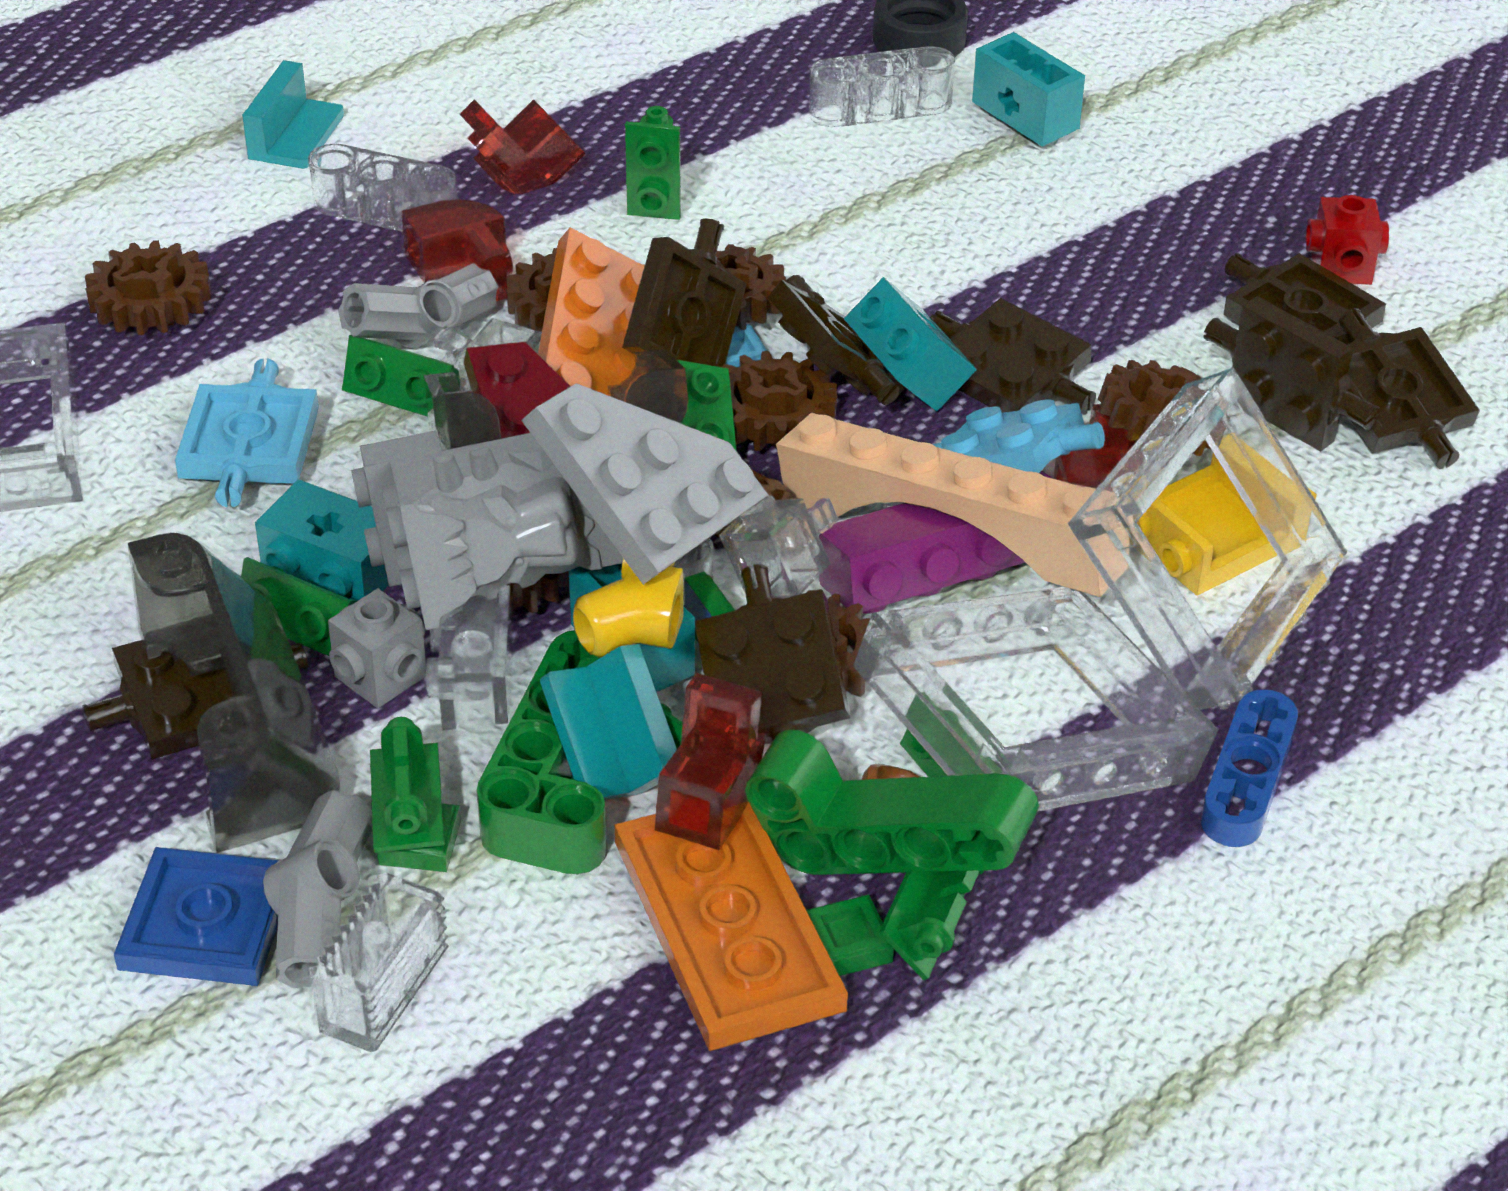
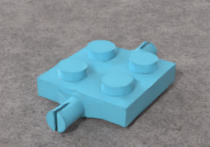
[175,359,319,507]
[933,399,1105,473]

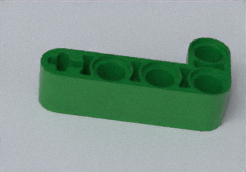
[476,630,607,875]
[745,729,1039,875]

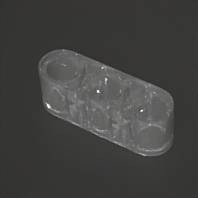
[809,46,955,127]
[308,144,459,238]

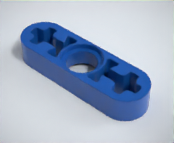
[1201,690,1298,847]

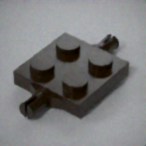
[622,218,747,412]
[1223,253,1386,345]
[767,275,906,405]
[1203,296,1381,452]
[930,298,1096,415]
[1339,308,1480,469]
[695,564,851,750]
[82,612,308,760]

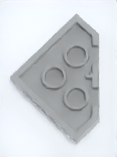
[521,383,768,585]

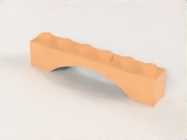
[776,413,1133,597]

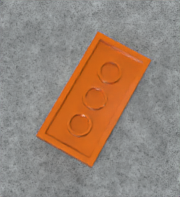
[538,227,654,411]
[614,790,848,1051]

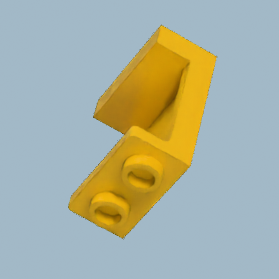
[1120,429,1317,596]

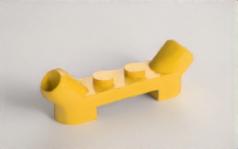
[573,558,683,658]

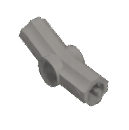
[338,263,499,349]
[263,790,372,989]

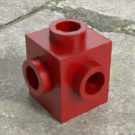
[1305,195,1389,285]

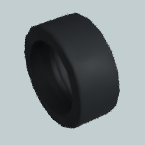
[873,0,968,66]

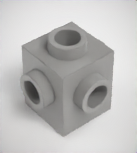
[328,588,427,709]

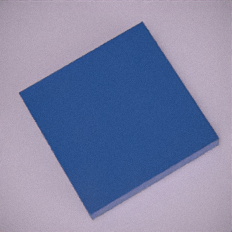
[114,847,280,986]

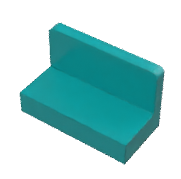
[242,60,344,169]
[540,644,684,800]

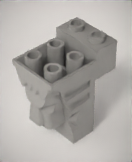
[351,430,623,630]

